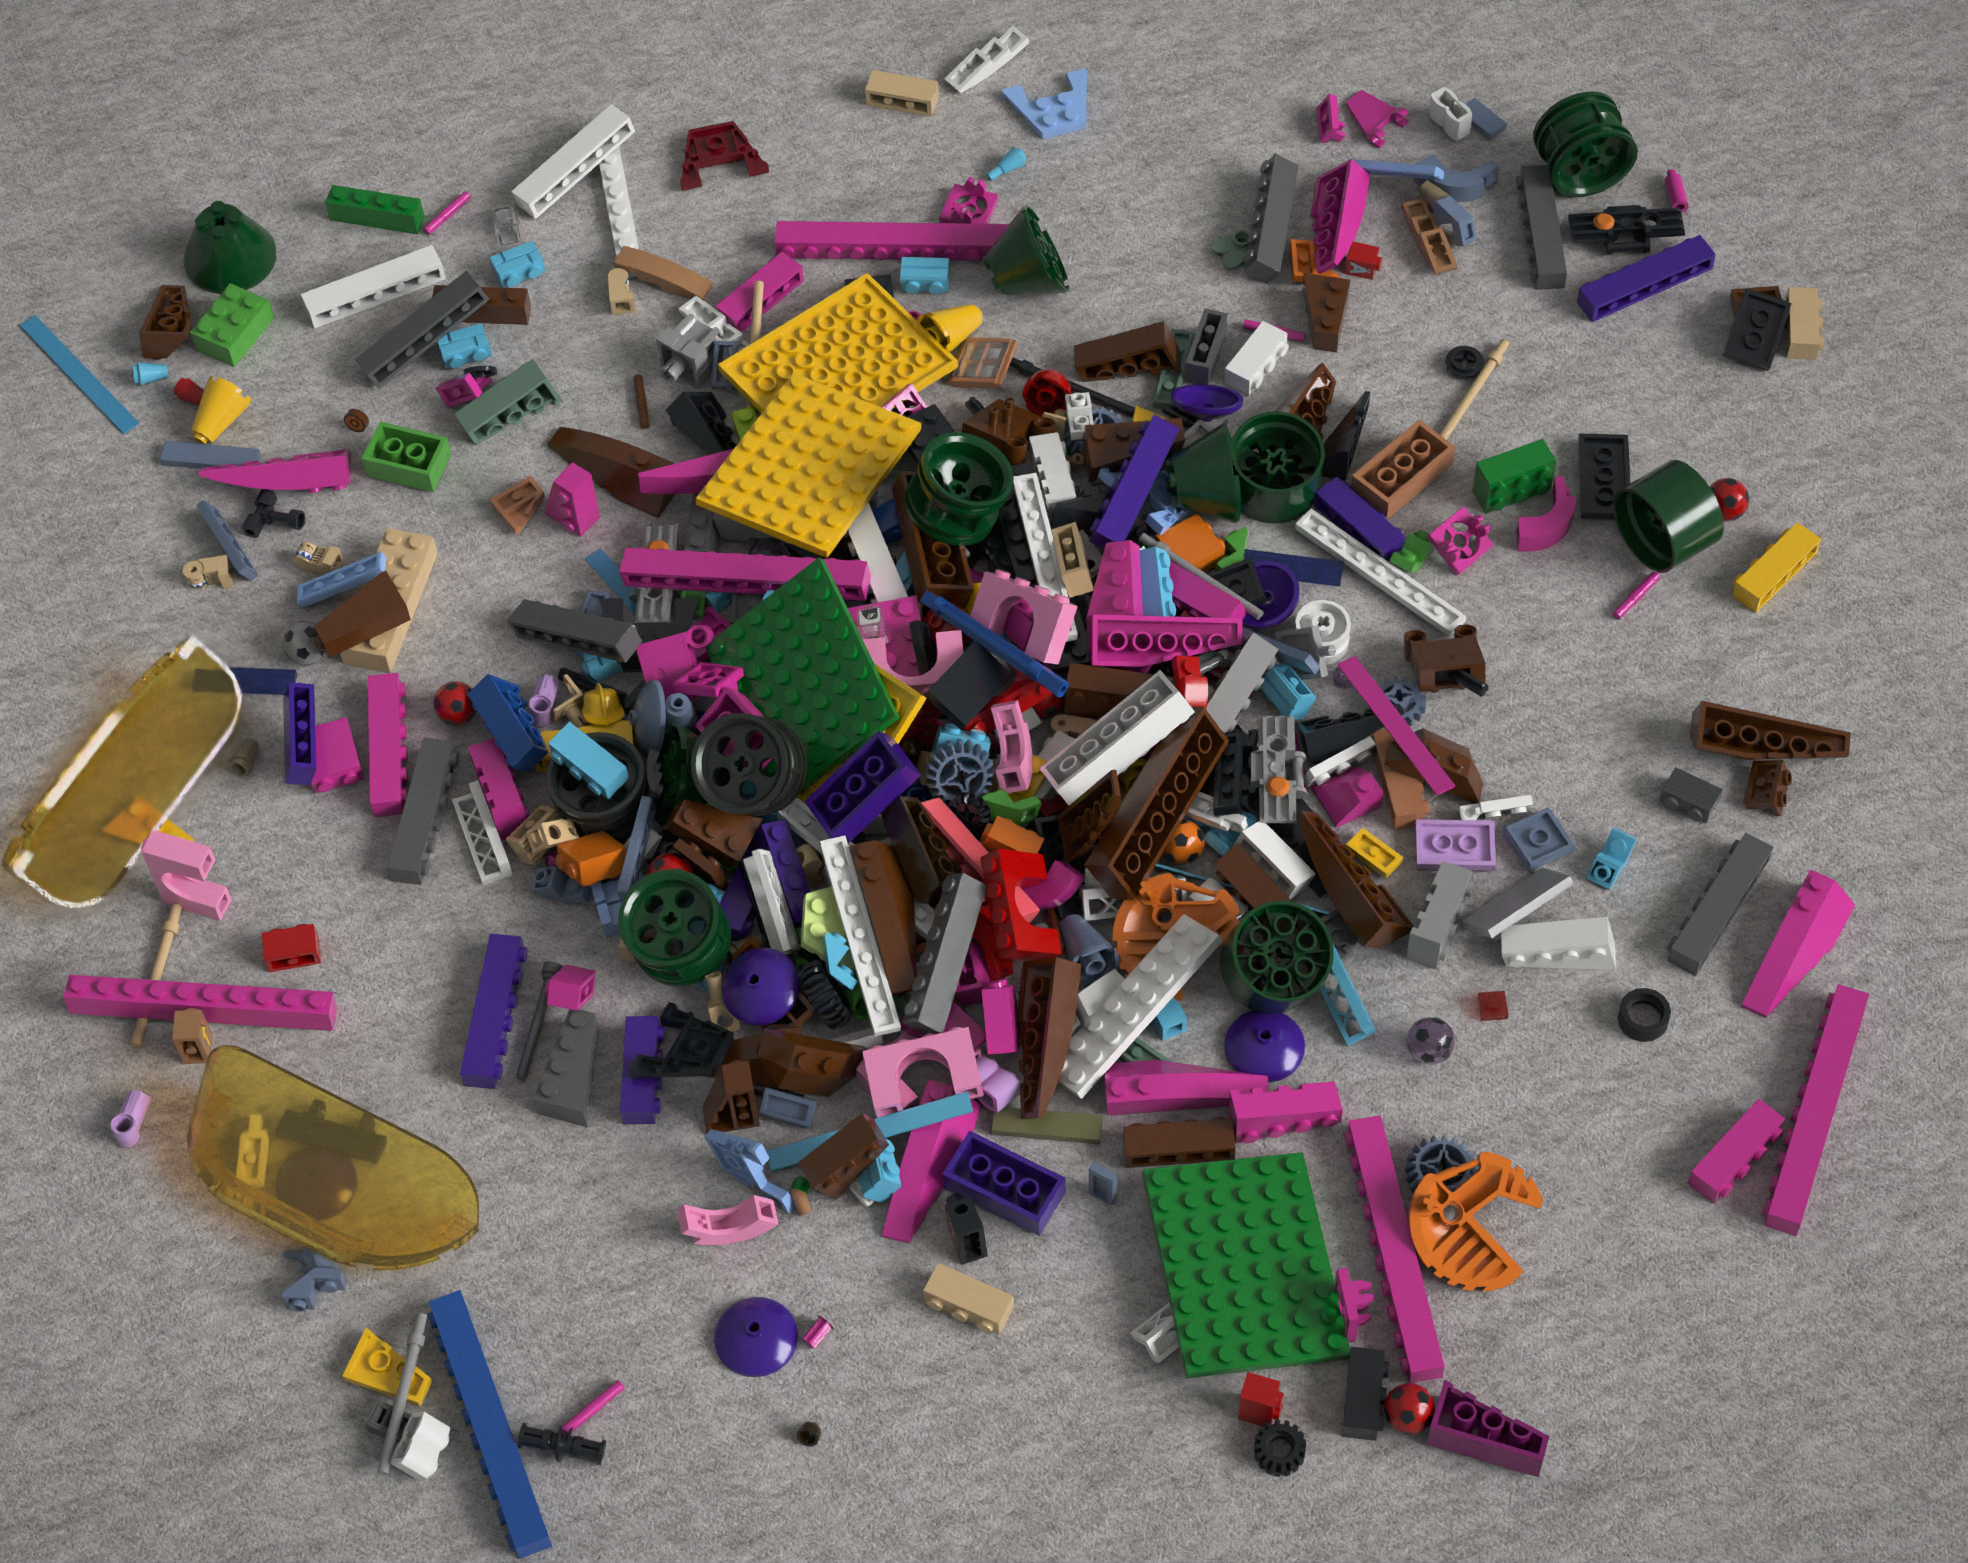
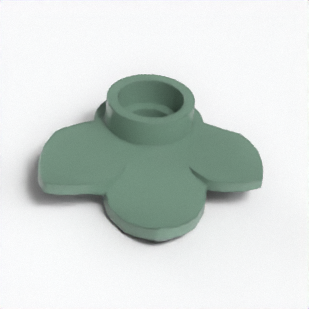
[1211,230,1250,269]

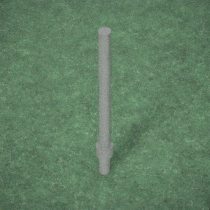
[1139,533,1263,620]
[377,1313,428,1475]

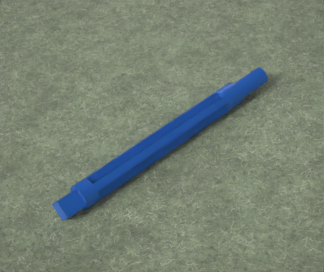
[920,590,1069,697]

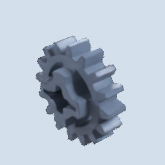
[1377,676,1427,726]

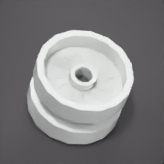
[1295,600,1351,665]

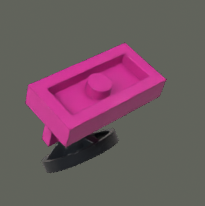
[435,366,497,408]

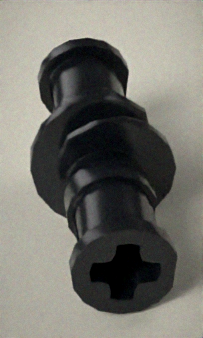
[517,1422,607,1466]

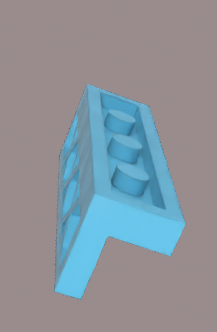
[1305,944,1377,1046]

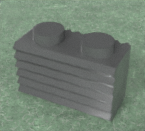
[1659,767,1723,823]

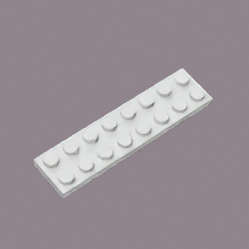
[1058,914,1223,1099]

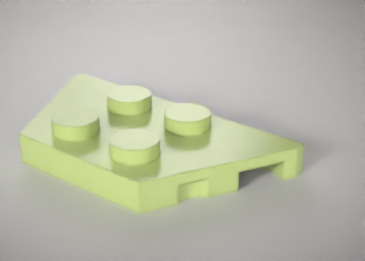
[801,887,854,972]

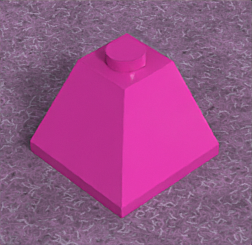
[1311,766,1383,828]

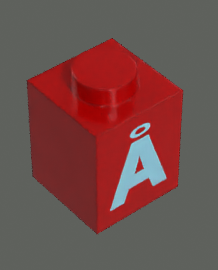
[1345,241,1382,280]

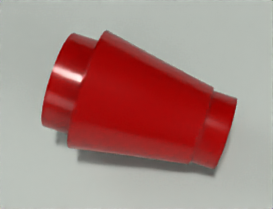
[174,378,204,405]

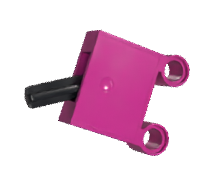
[621,625,714,713]

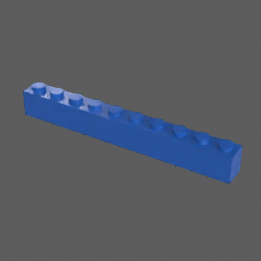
[427,1290,552,1559]

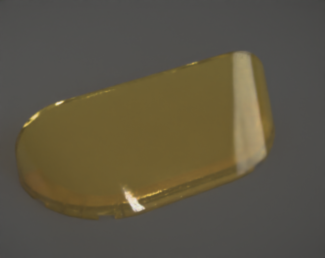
[2,635,242,908]
[187,1045,479,1270]

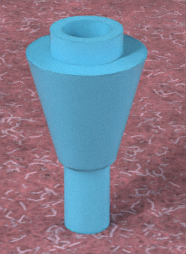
[986,147,1027,181]

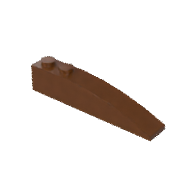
[547,427,675,518]
[1690,701,1851,760]
[1057,770,1121,865]
[1298,811,1414,948]
[849,840,917,996]
[1017,957,1081,1120]

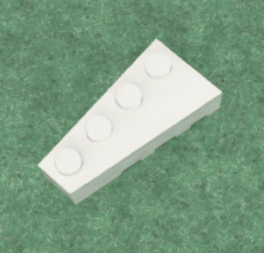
[1029,432,1076,522]
[1501,917,1616,970]

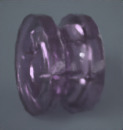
[1333,666,1353,690]

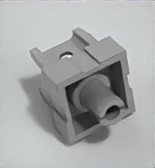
[656,313,722,389]

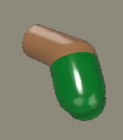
[1065,448,1084,470]
[790,1176,812,1216]

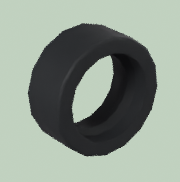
[1618,988,1671,1042]

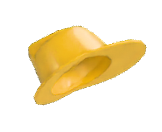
[581,683,625,725]

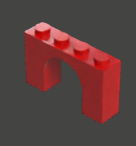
[963,649,1053,735]
[980,848,1062,961]

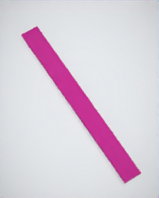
[1337,656,1455,795]

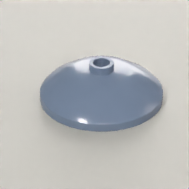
[629,680,666,755]

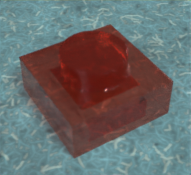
[1477,991,1508,1021]

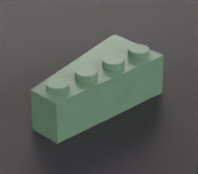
[454,359,562,445]

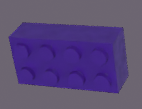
[804,730,921,844]
[942,1130,1066,1236]

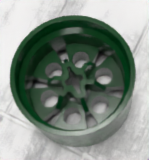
[1232,411,1325,523]
[1613,460,1724,573]
[1220,900,1334,1014]

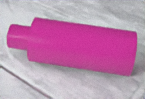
[1664,169,1689,212]

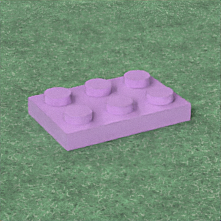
[1415,819,1496,871]

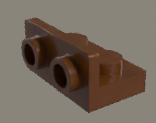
[1743,760,1792,816]

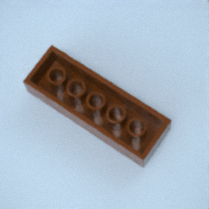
[892,471,974,608]

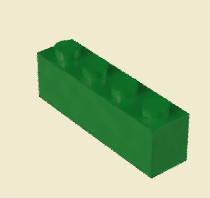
[325,185,425,234]

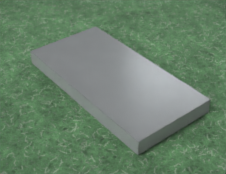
[1460,868,1574,938]

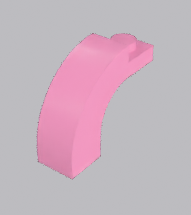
[991,700,1033,793]
[677,1195,778,1245]

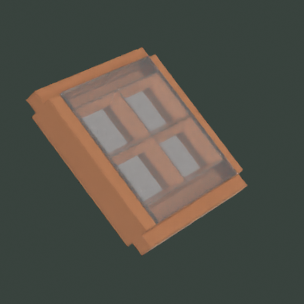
[947,337,1018,389]

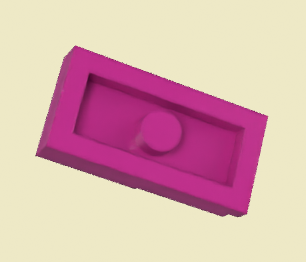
[1316,93,1346,143]

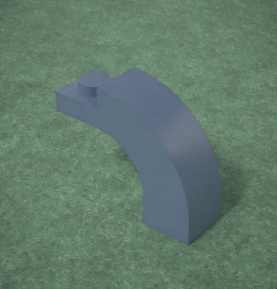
[1413,155,1499,202]

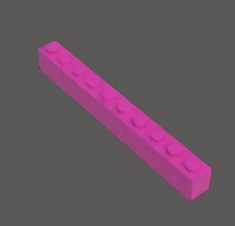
[775,221,1009,261]
[619,547,871,601]
[64,975,337,1031]
[1762,984,1869,1236]
[1344,1115,1445,1383]

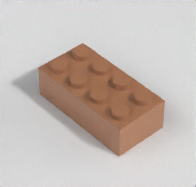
[1351,420,1455,520]

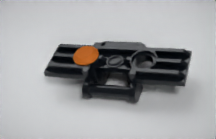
[1568,205,1685,255]

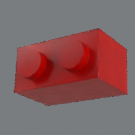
[261,924,321,973]
[1238,1372,1284,1427]

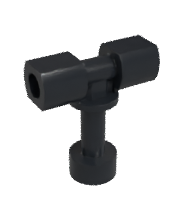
[241,489,305,538]

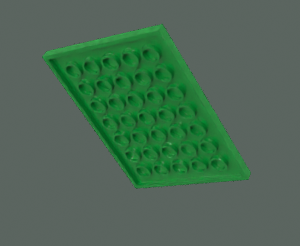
[705,557,900,794]
[1142,1152,1350,1379]

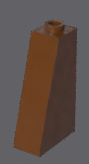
[313,571,411,658]

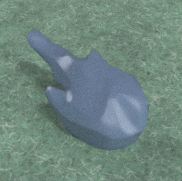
[283,1243,341,1273]

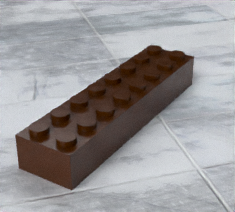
[1085,706,1229,900]

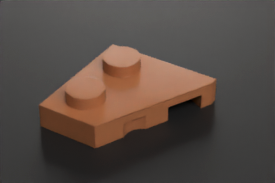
[490,476,545,535]

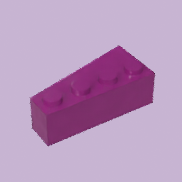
[1427,1379,1550,1477]

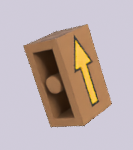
[172,1008,213,1064]

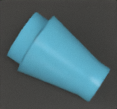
[132,362,168,385]

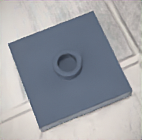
[1503,807,1575,872]

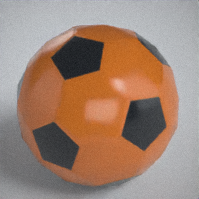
[1162,819,1205,865]

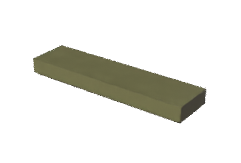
[992,1107,1103,1144]

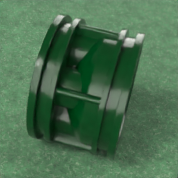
[1533,91,1638,197]
[904,432,1014,546]
[618,869,731,986]

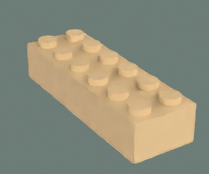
[340,528,438,673]

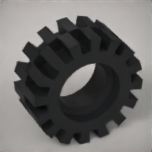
[1254,1420,1306,1477]

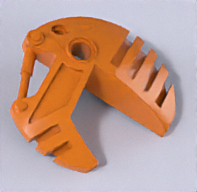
[1112,873,1244,1001]
[1408,1152,1543,1292]

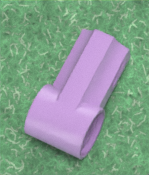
[529,674,560,728]
[110,1090,151,1147]

